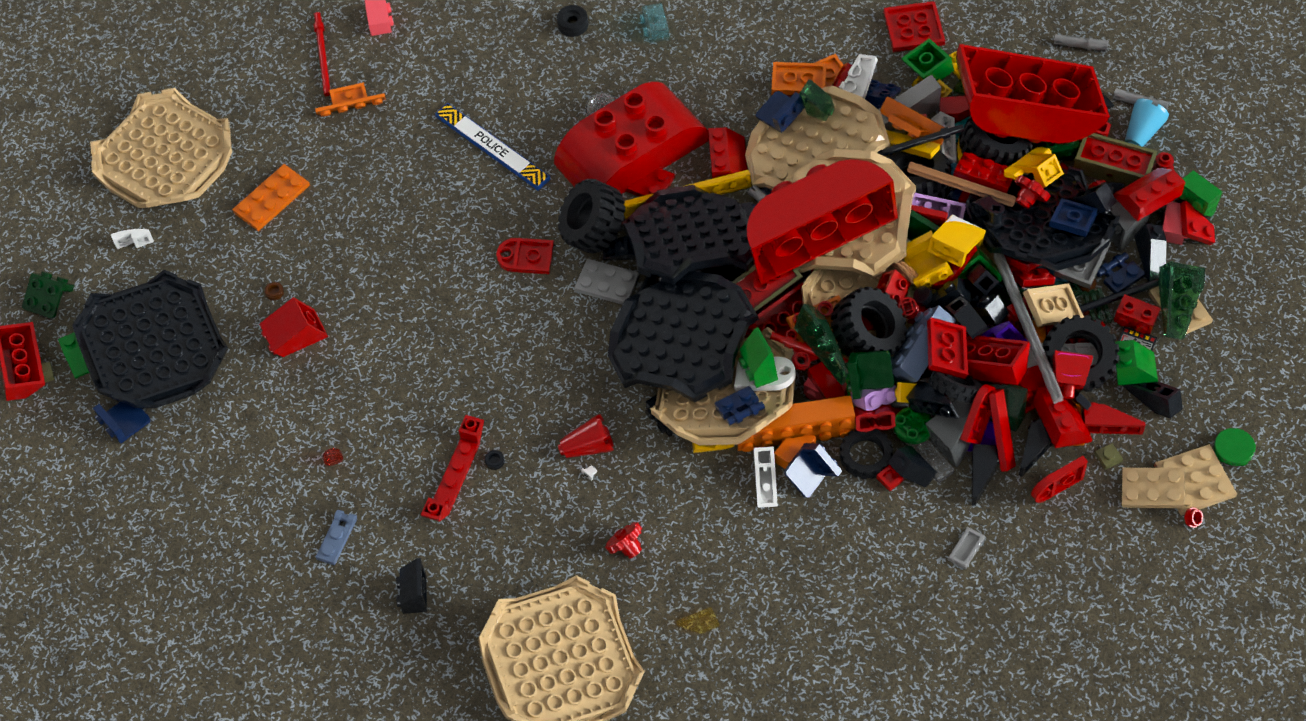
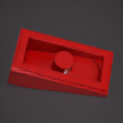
[808,361,846,399]

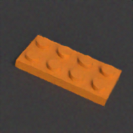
[232,164,310,231]

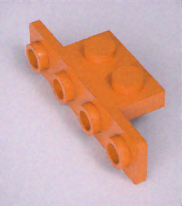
[315,82,386,117]
[880,97,945,146]

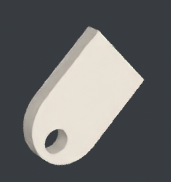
[734,357,796,392]

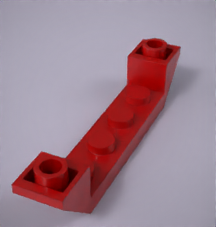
[421,415,484,522]

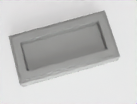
[948,527,985,570]

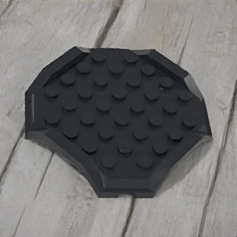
[965,166,1120,271]
[621,185,754,285]
[72,270,228,408]
[608,271,759,402]

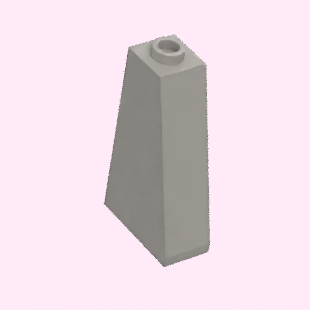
[878,75,942,131]

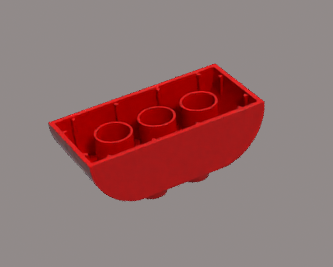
[956,44,1110,143]
[554,82,709,195]
[747,159,898,285]

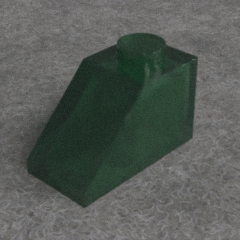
[799,80,835,121]

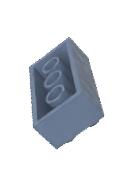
[891,306,956,384]

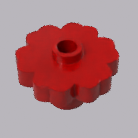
[1014,175,1051,209]
[605,522,642,559]

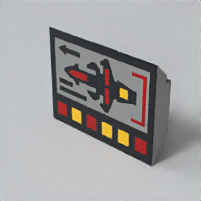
[1118,326,1157,351]

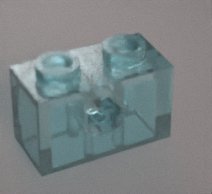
[639,3,669,43]

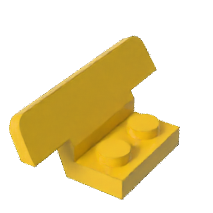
[1004,147,1064,188]

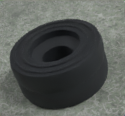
[557,5,588,37]

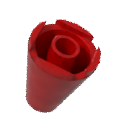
[558,414,614,458]

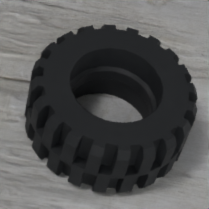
[959,115,1033,166]
[887,151,952,199]
[558,179,625,254]
[830,287,907,357]
[1042,315,1119,393]

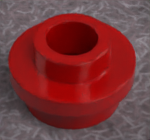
[1184,507,1203,528]

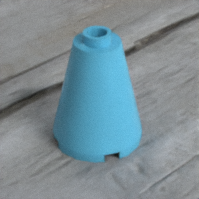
[1125,98,1169,147]

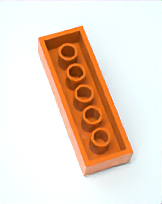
[737,395,855,452]

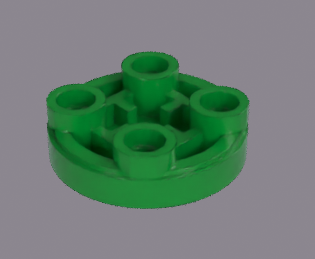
[894,407,932,444]
[1214,428,1256,466]

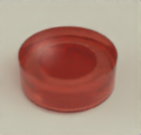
[322,448,343,466]

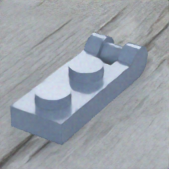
[316,510,357,566]

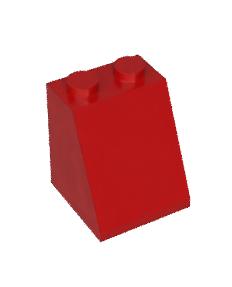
[259,297,328,357]

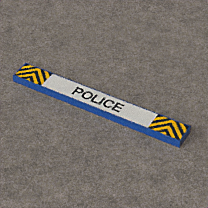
[435,103,551,191]

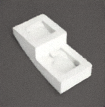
[111,229,154,249]

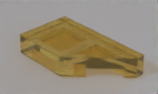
[676,607,720,634]

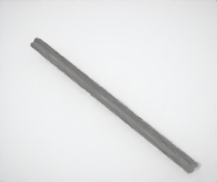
[993,253,1063,404]

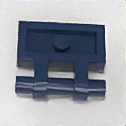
[1096,252,1145,293]
[714,386,765,426]

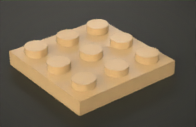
[1154,444,1237,516]

